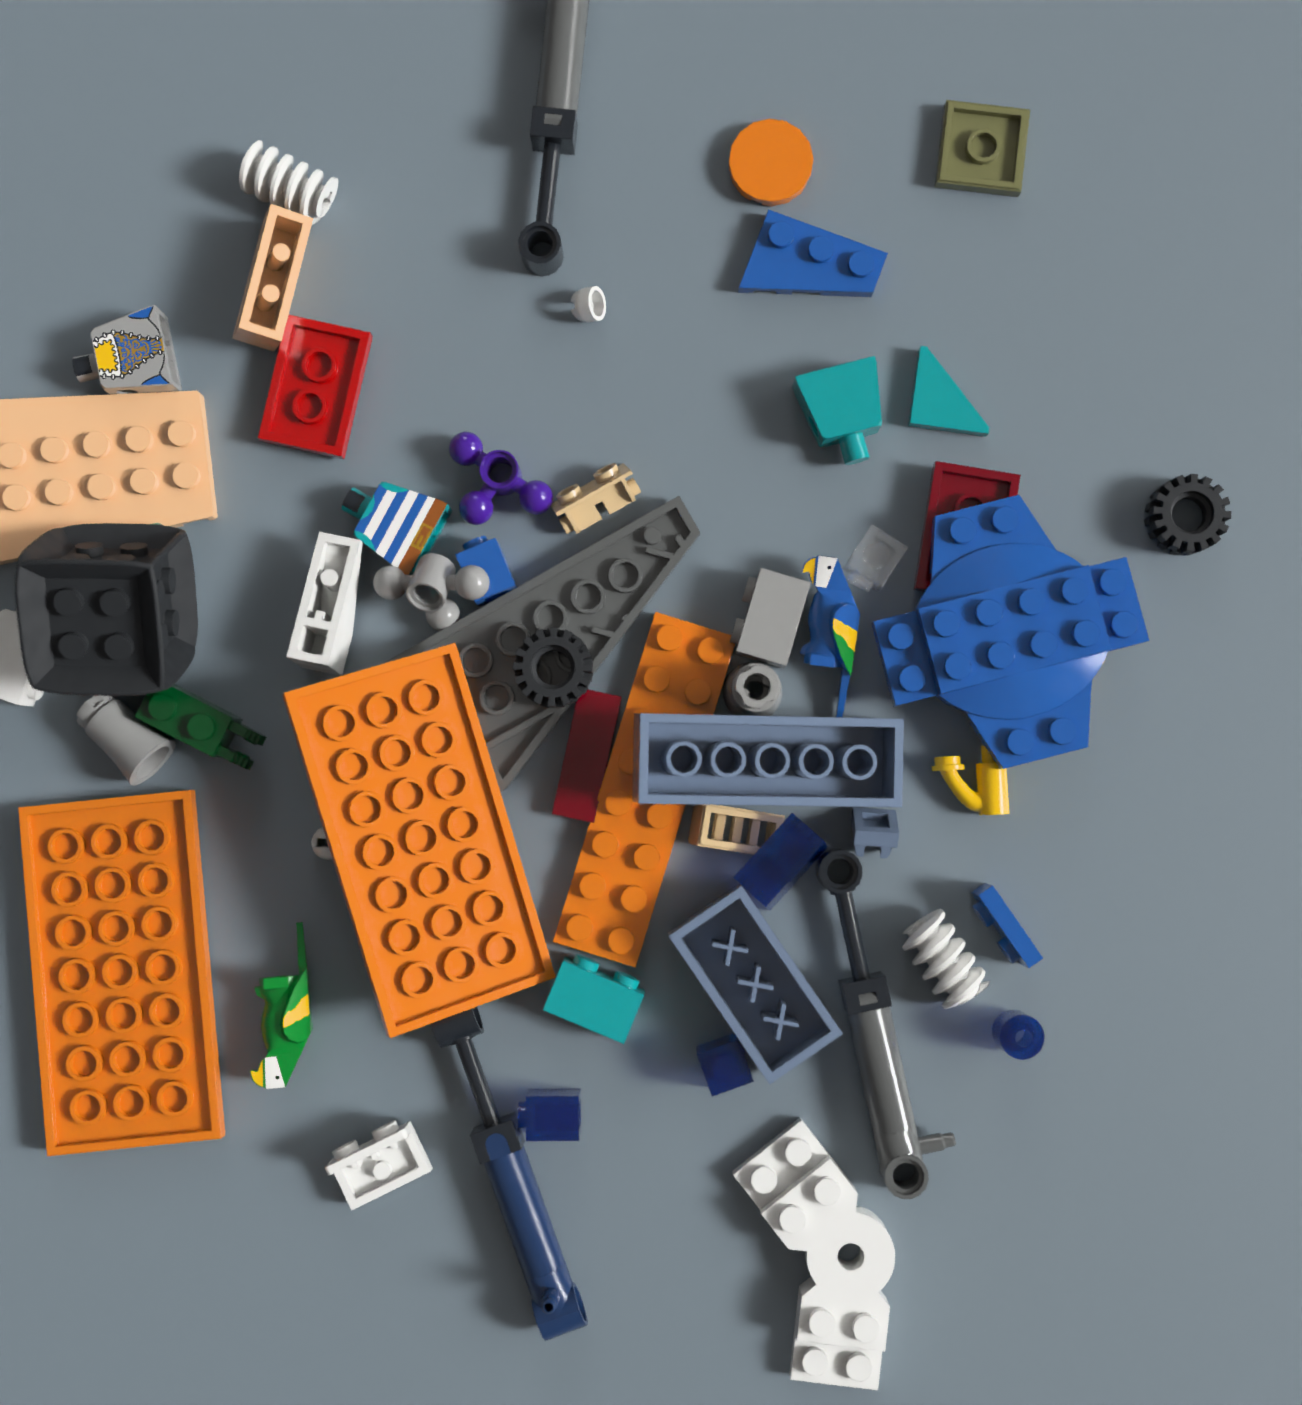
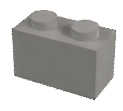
[730,568,811,669]

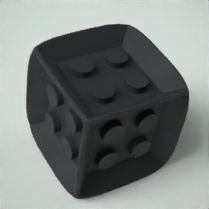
[15,523,198,696]

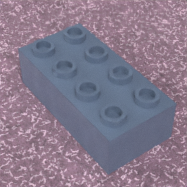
[668,883,843,1084]

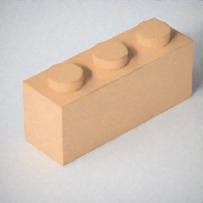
[232,204,313,352]

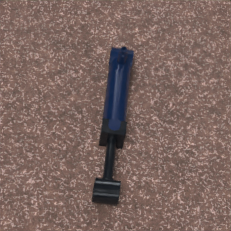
[430,1007,588,1341]

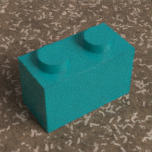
[543,954,645,1044]

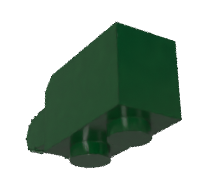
[135,684,267,770]

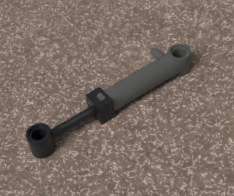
[518,0,589,276]
[815,849,956,1199]

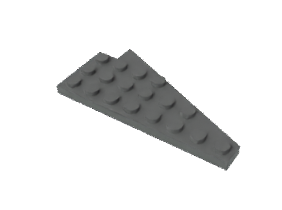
[382,496,700,792]

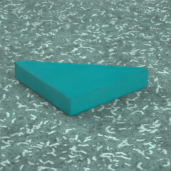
[908,346,990,437]

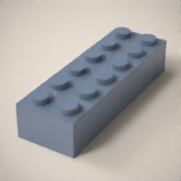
[632,713,904,807]

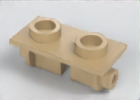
[551,463,641,534]

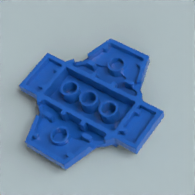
[871,495,1150,769]

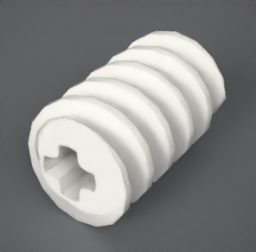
[239,140,339,225]
[902,908,990,1009]

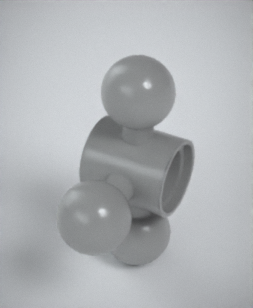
[373,553,490,631]

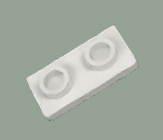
[325,1120,433,1211]

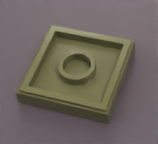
[935,100,1030,197]

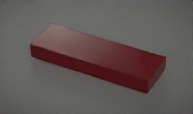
[552,689,622,823]

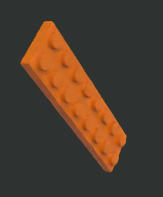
[553,612,735,968]

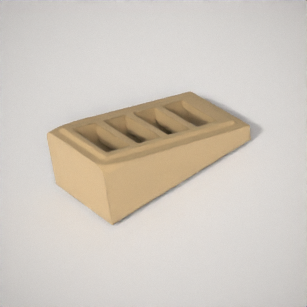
[688,804,785,858]

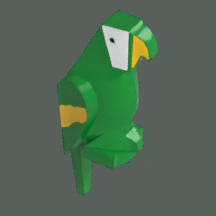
[250,922,313,1089]

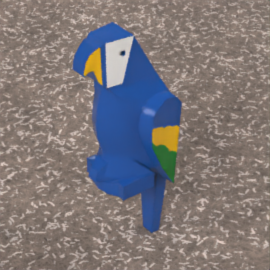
[800,555,860,718]

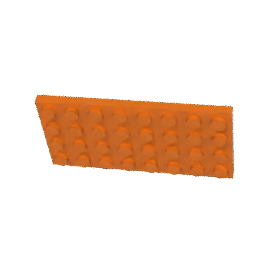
[282,643,556,1038]
[18,790,226,1156]

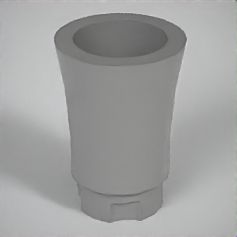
[723,662,782,716]
[76,696,176,786]

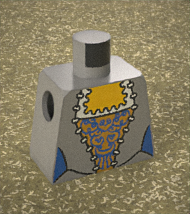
[72,305,183,394]

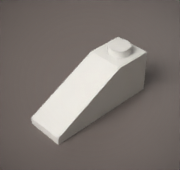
[286,532,363,676]

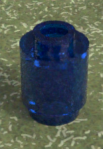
[992,1010,1045,1060]

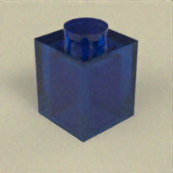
[696,1033,754,1097]
[518,1089,581,1141]

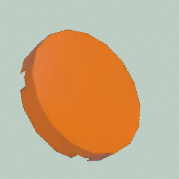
[728,118,814,207]

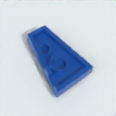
[738,209,888,297]

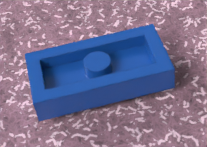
[971,883,1043,968]

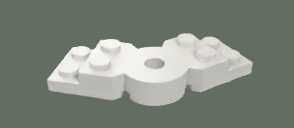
[732,1117,895,1390]

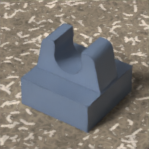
[851,807,899,858]

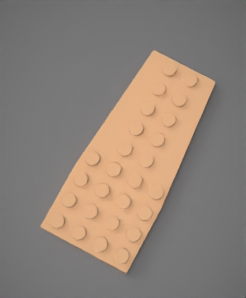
[0,390,218,565]

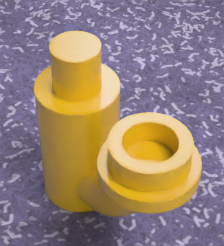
[931,746,1010,815]

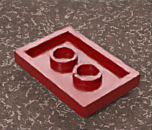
[258,314,373,459]

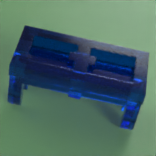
[733,813,828,911]

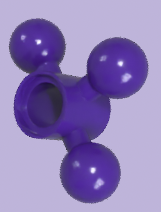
[449,431,553,525]

